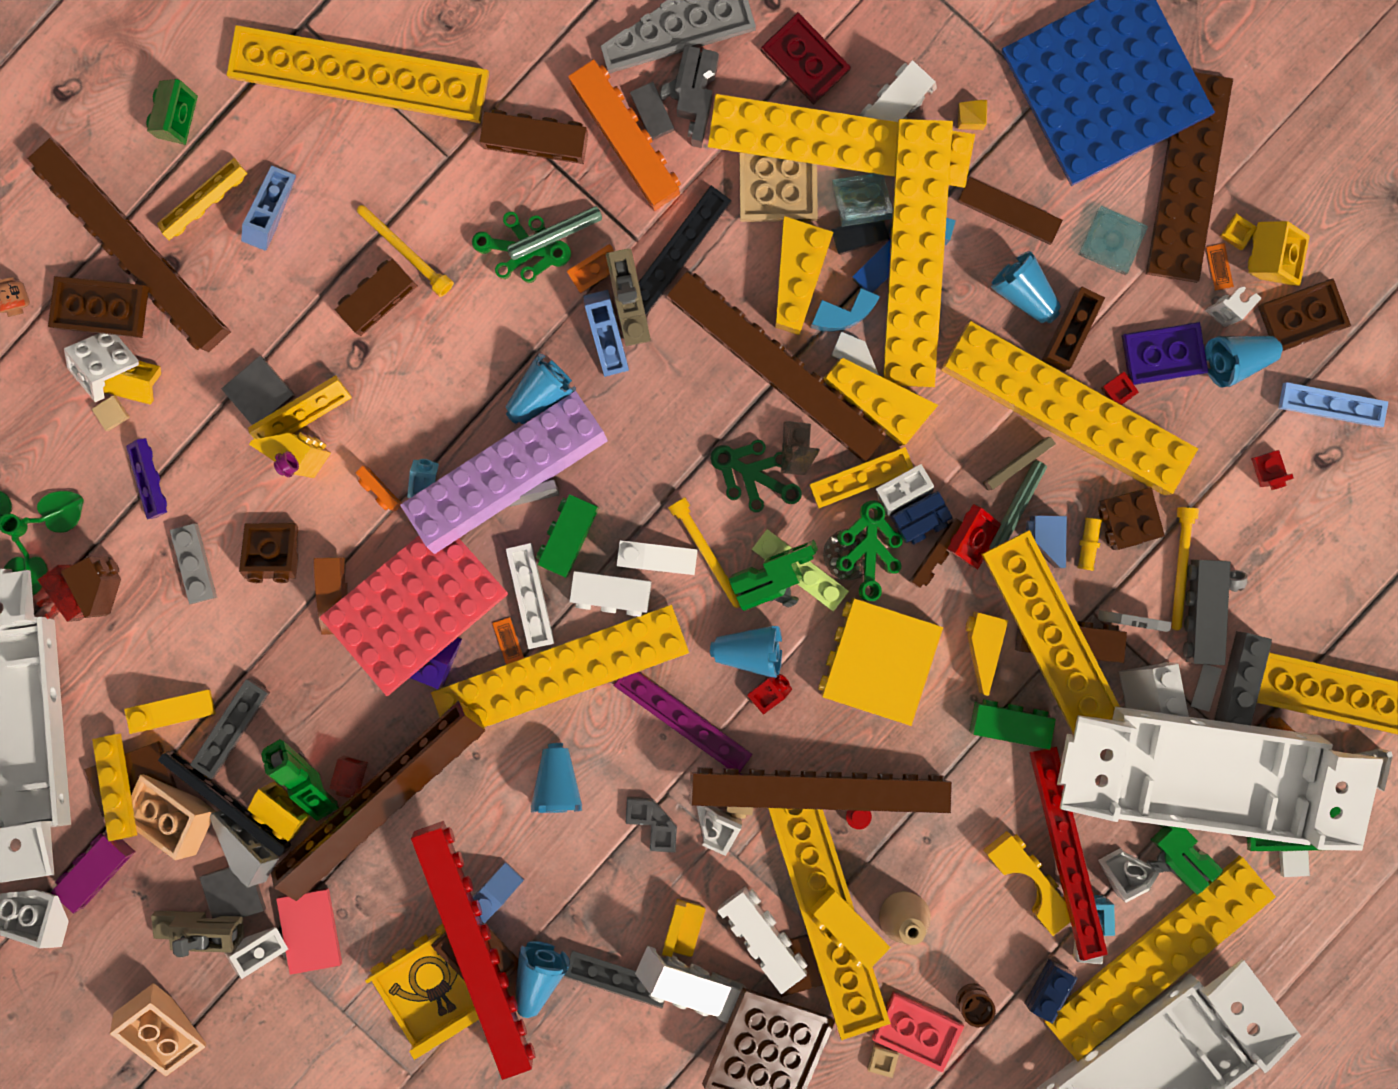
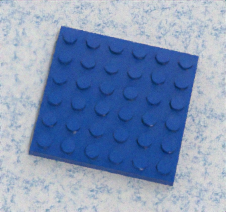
[1002,0,1215,187]

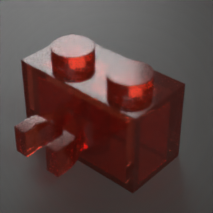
[36,564,85,622]

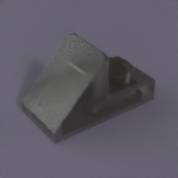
[781,421,820,475]

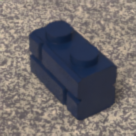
[890,491,953,545]
[1024,958,1078,1024]

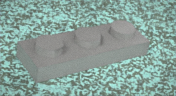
[170,523,217,604]

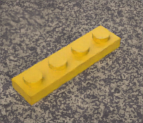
[157,157,247,240]
[248,375,352,439]
[809,447,914,509]
[92,734,137,842]

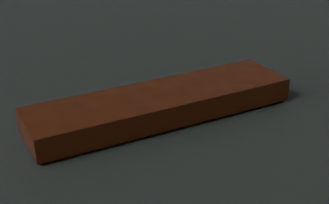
[958,177,1063,245]

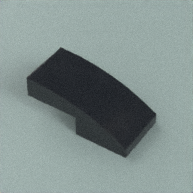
[831,214,890,255]

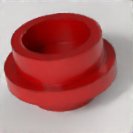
[846,810,872,830]

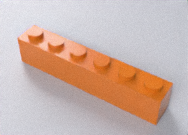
[568,59,681,211]

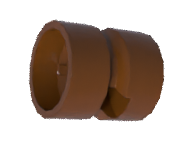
[956,983,996,1028]

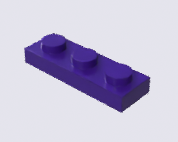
[126,438,167,520]

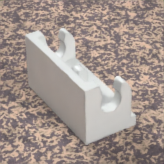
[1206,287,1261,328]
[876,464,934,517]

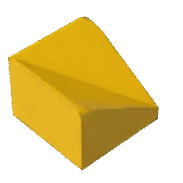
[958,100,987,130]

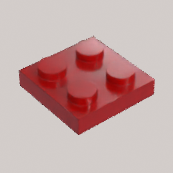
[947,504,1001,570]

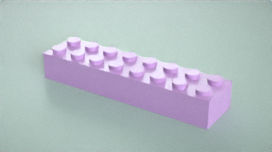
[400,391,608,554]

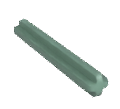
[507,206,602,260]
[989,460,1047,549]

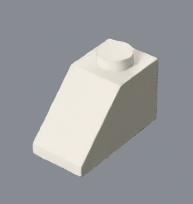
[224,927,288,979]

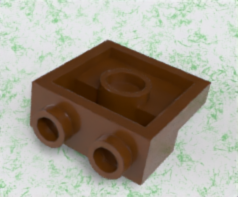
[1098,487,1165,550]
[239,523,298,583]

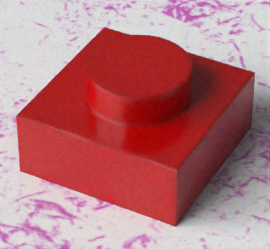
[1101,372,1139,405]

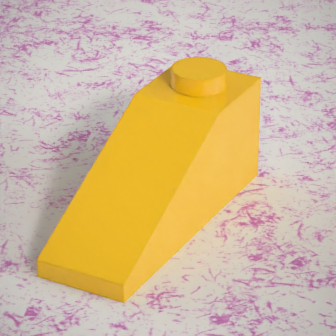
[965,612,1008,696]
[124,689,216,734]

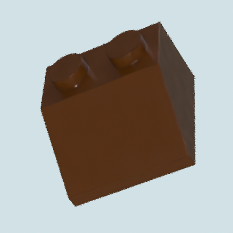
[61,557,121,618]

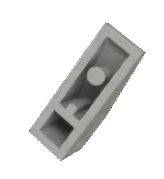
[210,811,279,888]

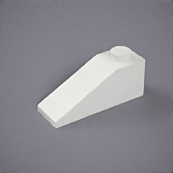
[617,540,697,575]

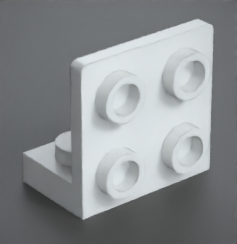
[64,333,139,402]

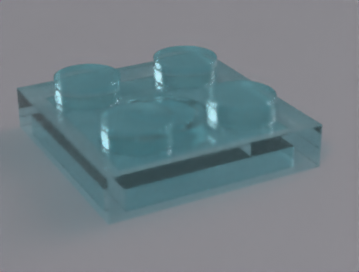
[832,173,893,227]
[1078,206,1148,275]

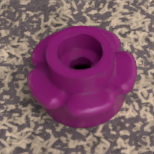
[274,451,299,477]

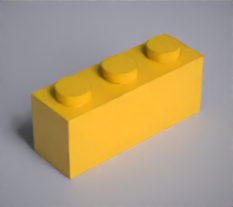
[810,887,891,970]

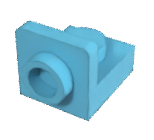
[407,459,439,498]
[1094,895,1115,936]

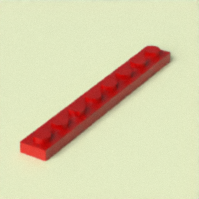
[1029,747,1108,961]

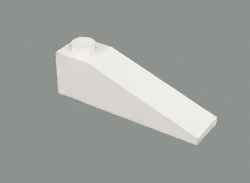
[0,890,69,948]

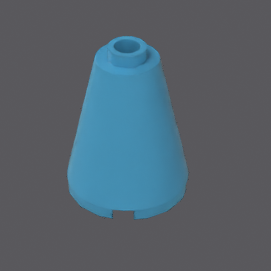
[991,251,1061,323]
[1205,336,1283,388]
[505,353,576,424]
[710,626,782,678]
[531,743,582,813]
[515,941,570,1018]

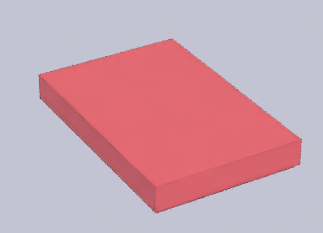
[276,888,342,975]
[872,991,964,1073]

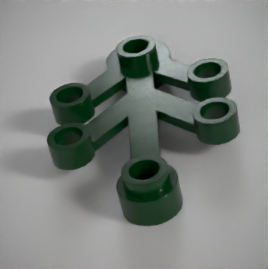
[710,440,802,513]

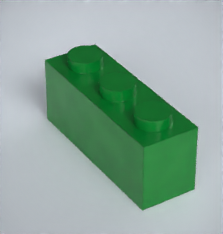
[536,494,599,578]
[969,699,1056,750]

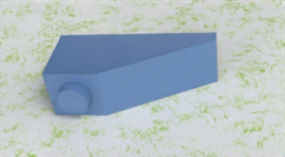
[241,165,296,251]
[583,290,629,377]

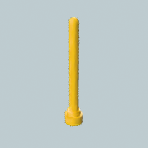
[357,205,454,297]
[668,497,740,608]
[1171,507,1199,631]

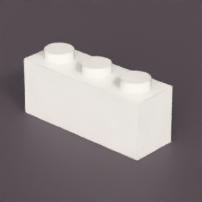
[570,571,652,617]

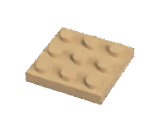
[739,152,818,222]

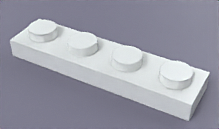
[506,543,555,649]

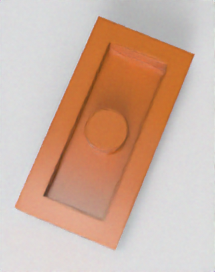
[567,244,614,294]
[355,466,402,511]

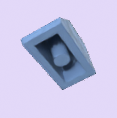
[1026,516,1067,568]
[473,862,524,924]

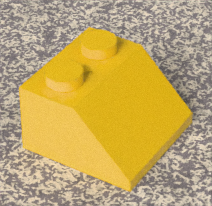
[1248,221,1310,286]
[247,781,311,841]

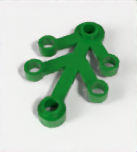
[472,212,571,283]
[836,500,903,601]

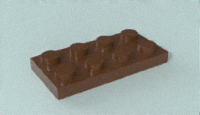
[48,276,149,338]

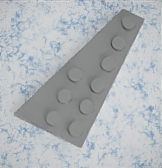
[601,0,756,74]

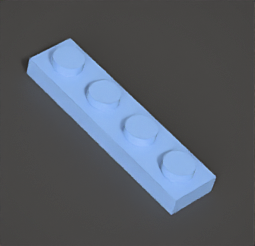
[1278,382,1388,428]

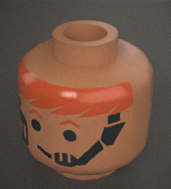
[0,277,30,317]

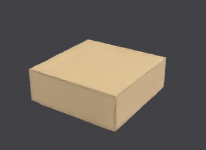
[92,395,130,431]
[867,1044,899,1078]

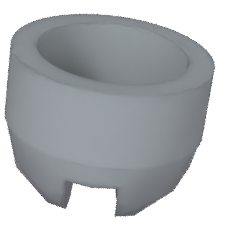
[1229,570,1248,592]

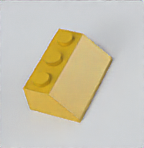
[249,432,331,478]

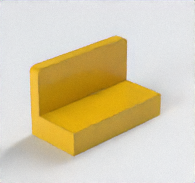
[103,361,161,405]
[662,899,706,957]

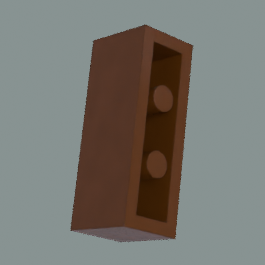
[335,258,418,336]
[1041,286,1105,372]

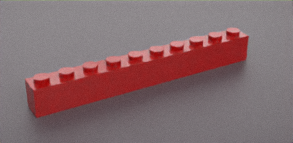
[411,821,536,1080]

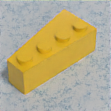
[775,216,833,335]
[823,358,938,446]

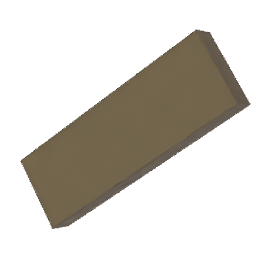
[983,436,1056,491]

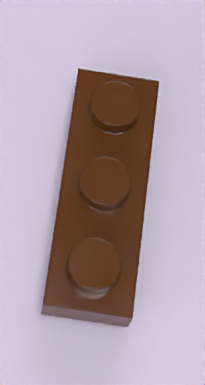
[909,518,962,588]

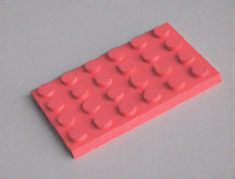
[319,536,508,696]

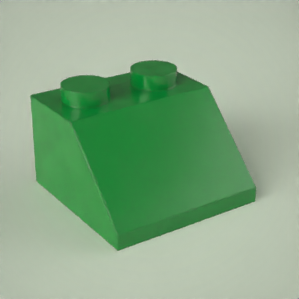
[146,79,198,145]

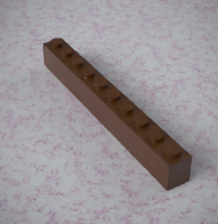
[27,138,231,352]
[667,272,886,463]
[271,700,486,901]
[689,767,952,813]

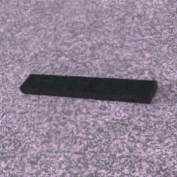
[639,185,732,316]
[158,750,292,857]

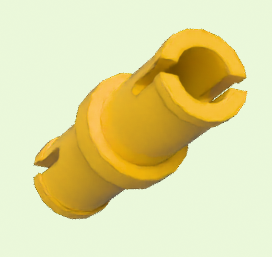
[1077,517,1102,571]

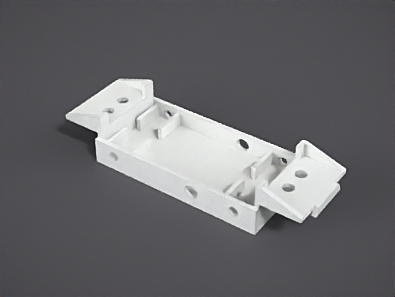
[0,569,71,883]
[1057,707,1383,851]
[1036,959,1301,1089]

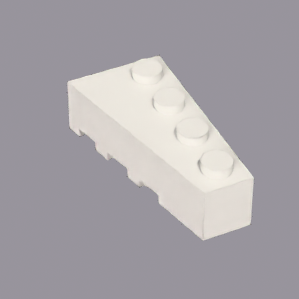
[859,60,937,122]
[718,886,808,994]
[635,946,746,1023]

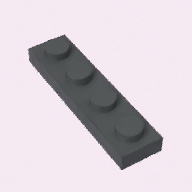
[190,678,270,779]
[564,951,665,1009]

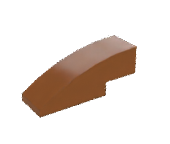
[314,558,348,635]

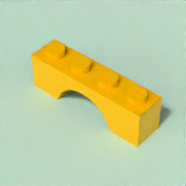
[983,831,1070,936]

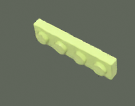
[751,529,849,612]

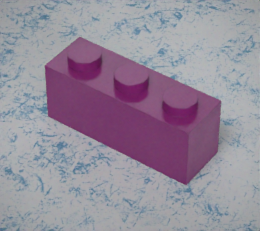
[51,833,136,914]

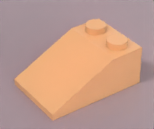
[131,774,216,860]
[110,983,206,1076]

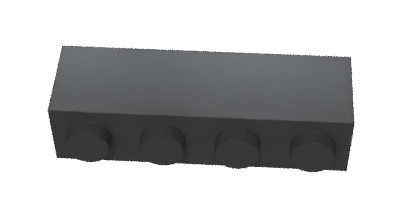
[1183,560,1231,665]
[1214,631,1272,726]

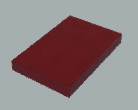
[761,12,851,105]

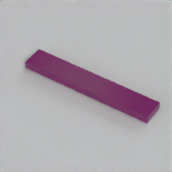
[613,672,753,773]

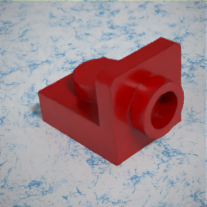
[1251,450,1294,490]
[747,673,792,715]

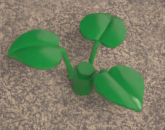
[0,491,84,596]

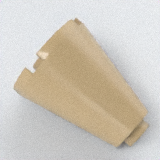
[879,891,931,945]

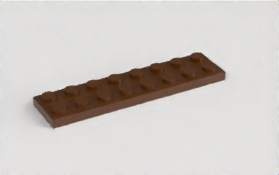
[1146,72,1233,283]

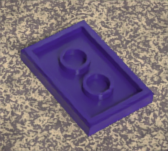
[1122,322,1208,385]

